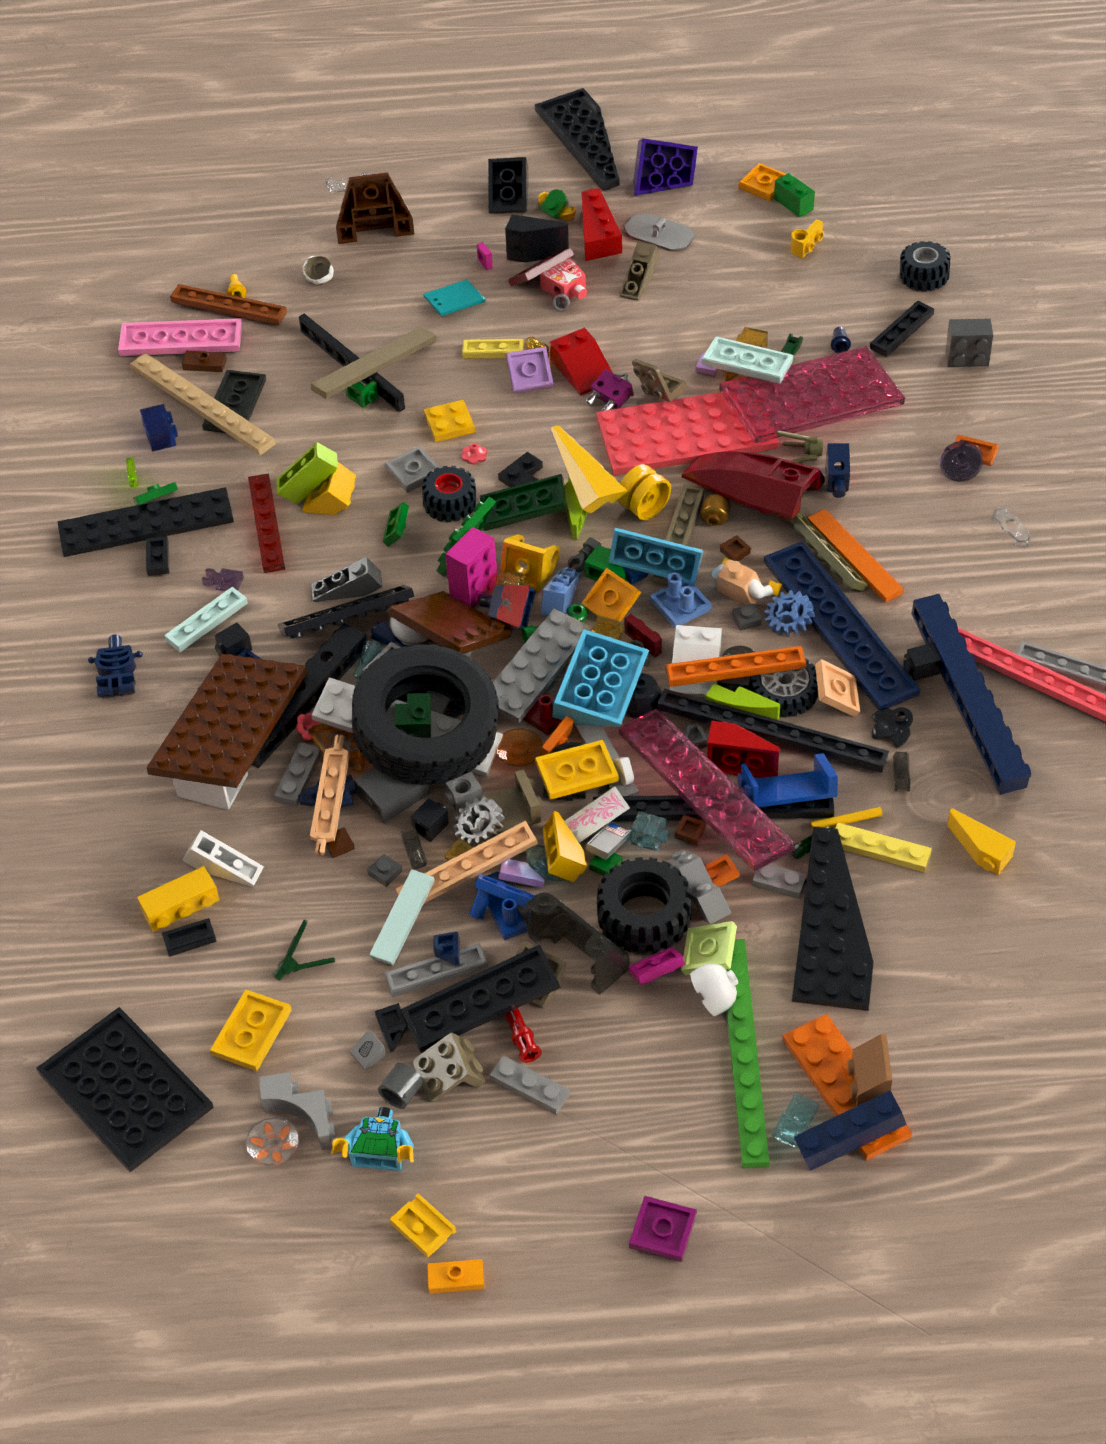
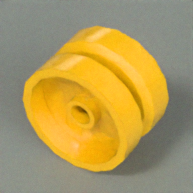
[617,464,671,521]

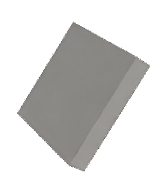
[384,446,440,493]

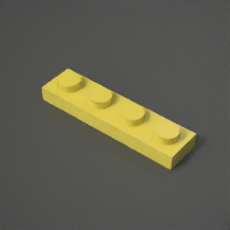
[835,823,932,873]

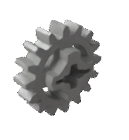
[453,796,505,848]

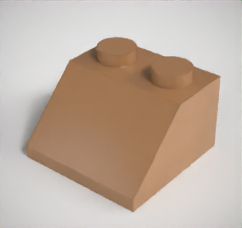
[847,1034,892,1106]

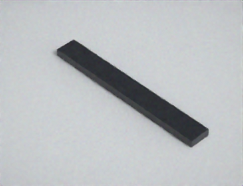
[299,313,405,412]

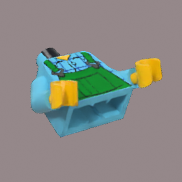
[331,1107,414,1171]

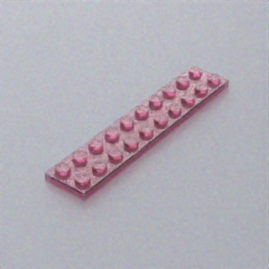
[619,709,795,871]

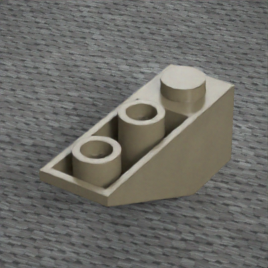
[620,241,660,300]

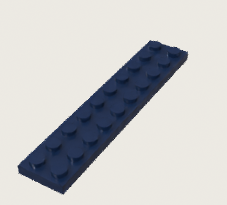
[764,541,920,710]

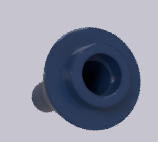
[371,621,406,647]

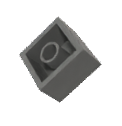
[946,319,993,367]

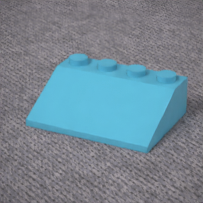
[552,629,649,727]

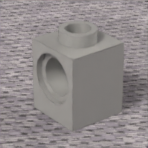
[444,772,482,813]

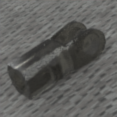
[893,752,910,792]
[400,827,427,869]

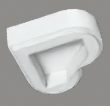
[613,757,634,786]

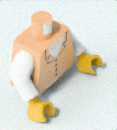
[712,557,782,605]

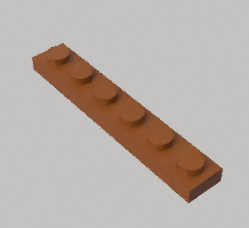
[170,284,287,325]

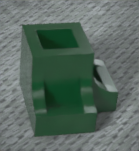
[395,693,431,738]

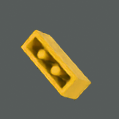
[137,866,220,932]

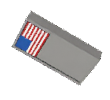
[586,821,631,860]

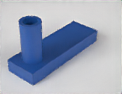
[476,871,527,941]
[469,873,548,919]

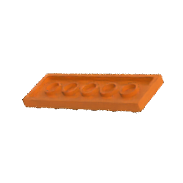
[782,1014,912,1161]

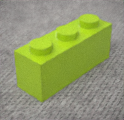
[276,442,338,505]

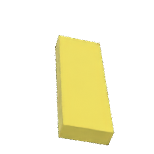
[462,339,524,359]

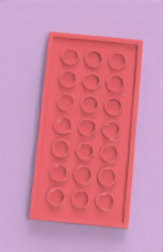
[596,386,778,475]

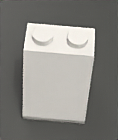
[173,772,248,810]

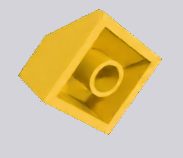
[302,462,356,515]

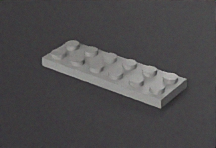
[493,608,592,724]

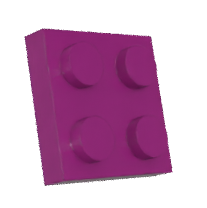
[629,1195,697,1262]

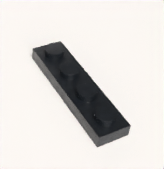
[870,301,934,357]

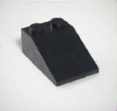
[488,157,529,213]
[505,214,569,263]

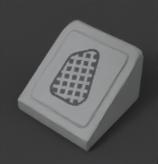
[350,1030,386,1070]

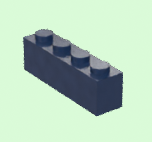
[794,1090,907,1171]

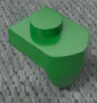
[539,189,569,219]

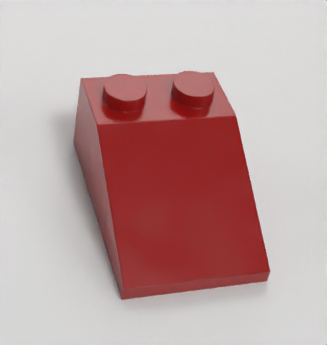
[549,327,613,396]
[707,721,780,778]

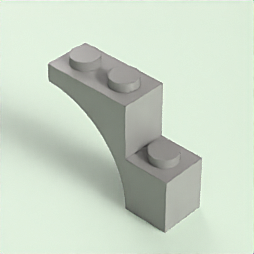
[667,850,732,924]
[259,1072,336,1150]

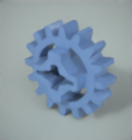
[764,590,815,637]

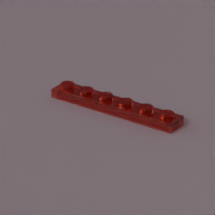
[248,473,285,573]

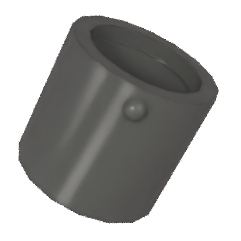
[378,1063,423,1109]

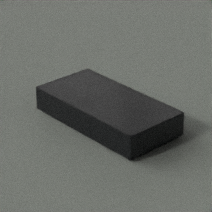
[162,918,217,957]

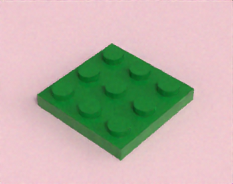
[436,497,496,576]

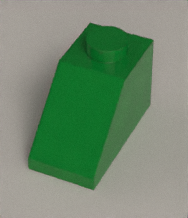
[585,545,626,581]

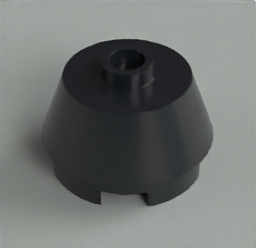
[626,673,663,720]

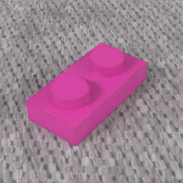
[628,947,685,985]

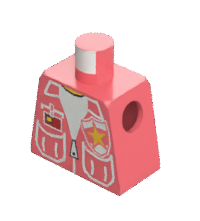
[540,257,587,301]

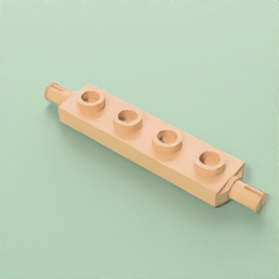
[310,735,350,856]

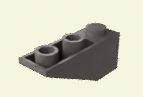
[311,557,383,602]

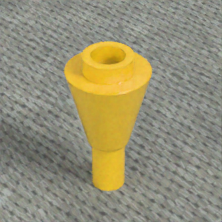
[227,274,247,298]

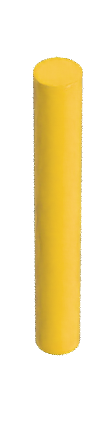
[810,807,882,831]

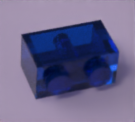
[140,404,178,452]

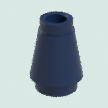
[831,327,851,354]

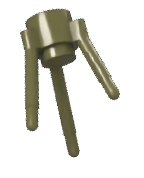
[776,431,823,463]

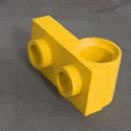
[790,219,824,259]

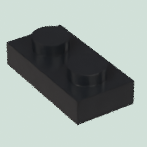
[146,536,170,576]

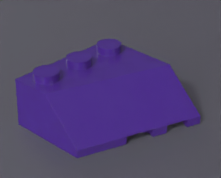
[633,138,698,196]

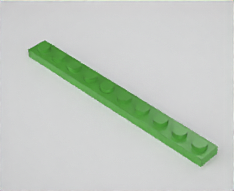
[726,939,769,1169]

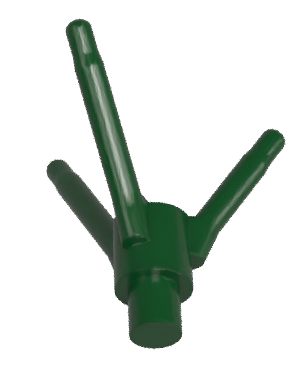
[272,920,335,981]

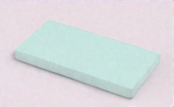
[701,336,794,384]

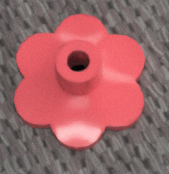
[462,443,487,465]
[296,713,320,741]

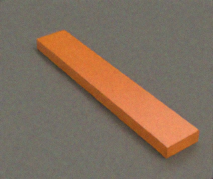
[807,509,904,603]
[665,646,806,687]

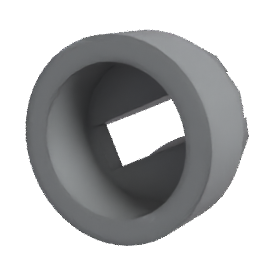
[553,294,570,311]

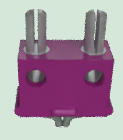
[585,369,634,411]

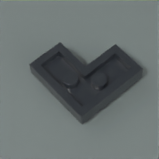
[498,452,543,487]

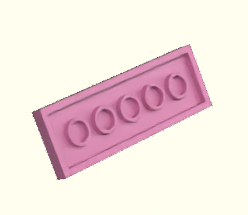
[118,318,242,356]

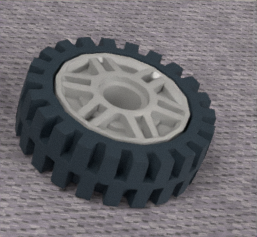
[750,658,818,717]

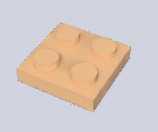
[815,659,860,717]

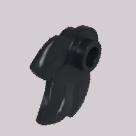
[872,707,913,748]

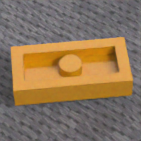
[428,1259,484,1294]

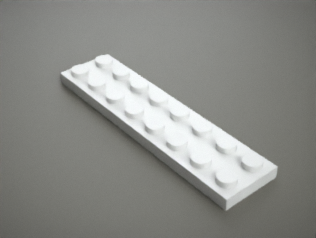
[312,677,503,777]

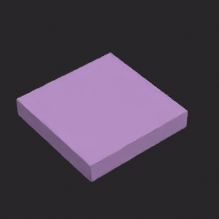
[506,347,554,393]

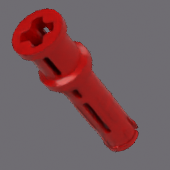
[504,1008,542,1063]

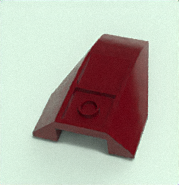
[681,451,825,520]

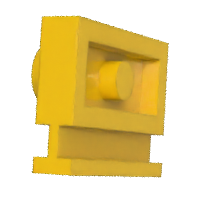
[390,1193,456,1258]

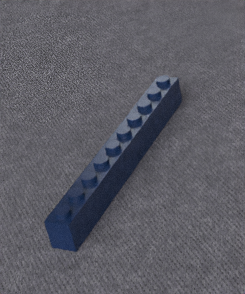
[911,594,1031,795]

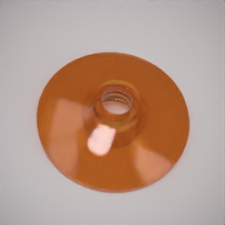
[496,728,543,767]

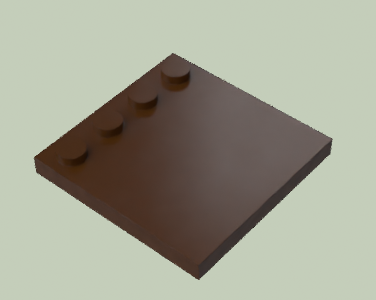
[388,591,512,654]

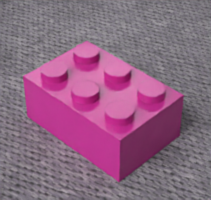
[445,527,498,608]

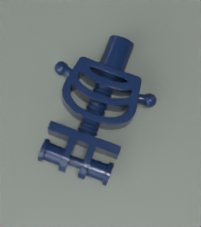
[88,634,143,698]

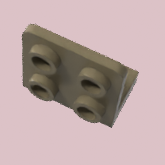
[632,359,688,402]
[485,769,543,834]
[413,1032,485,1102]

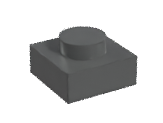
[733,603,762,631]
[367,854,402,887]

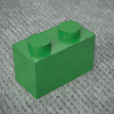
[774,173,815,217]

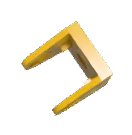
[500,534,560,592]

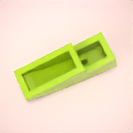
[705,683,780,720]

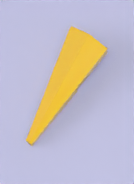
[551,425,628,513]

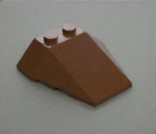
[336,172,415,244]

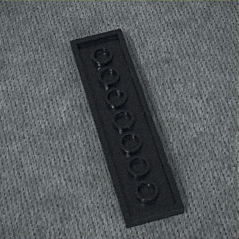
[57,487,234,557]

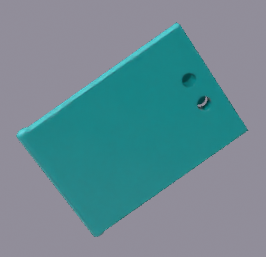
[424,279,486,316]

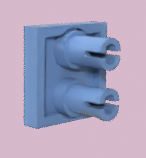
[650,572,712,629]

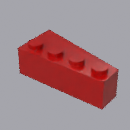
[581,188,622,261]

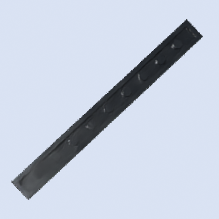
[657,689,889,773]
[593,794,834,821]

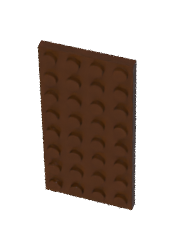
[146,654,307,788]

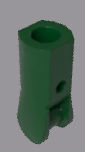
[780,333,803,357]

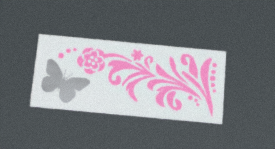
[564,787,630,843]

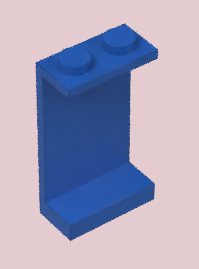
[737,753,838,808]

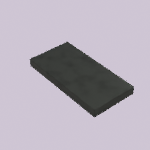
[202,370,266,433]

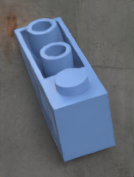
[541,568,581,616]

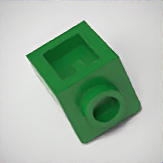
[346,381,378,407]

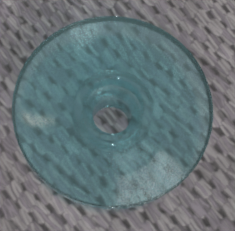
[525,845,565,881]

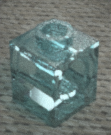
[631,811,669,852]

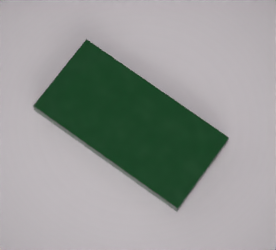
[480,474,567,531]

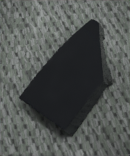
[375,1003,407,1053]

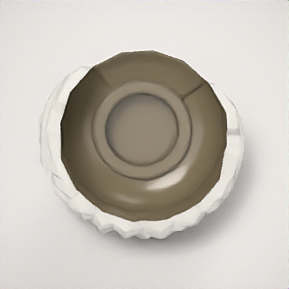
[302,256,334,285]

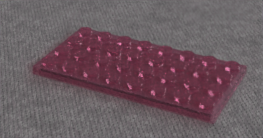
[719,346,905,443]

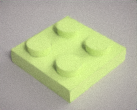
[681,921,737,976]

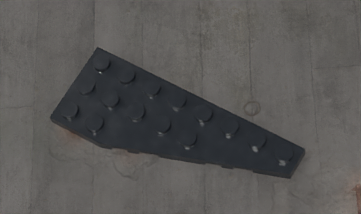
[535,88,620,191]
[792,826,874,1011]

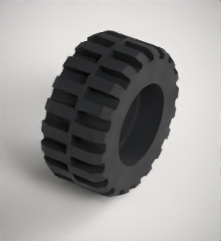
[596,857,692,954]

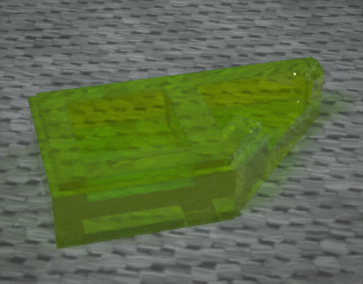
[126,457,139,488]

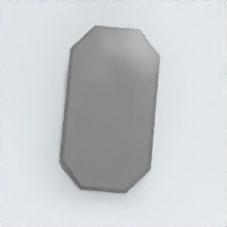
[624,213,695,251]

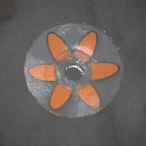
[246,1117,299,1166]

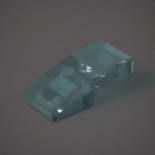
[771,1092,819,1148]

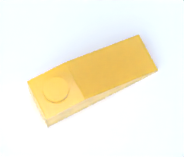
[947,808,1016,875]
[542,811,587,883]

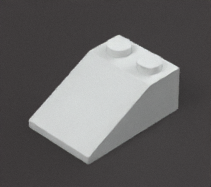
[670,625,722,697]

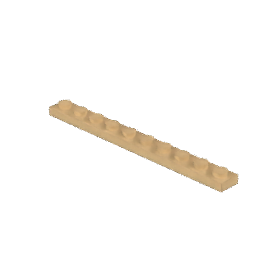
[130,353,276,456]

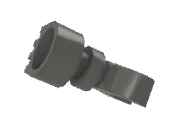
[568,537,603,572]

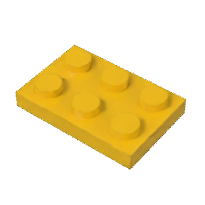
[535,740,619,800]
[210,989,292,1072]

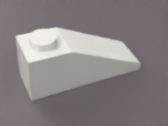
[182,830,264,887]

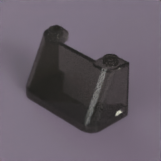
[526,892,630,995]

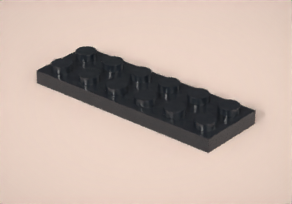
[278,585,415,639]
[401,944,561,1053]

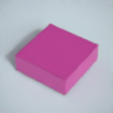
[476,242,493,270]

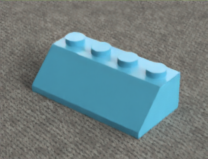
[608,528,703,585]

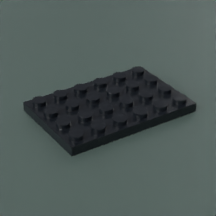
[36,1007,214,1172]

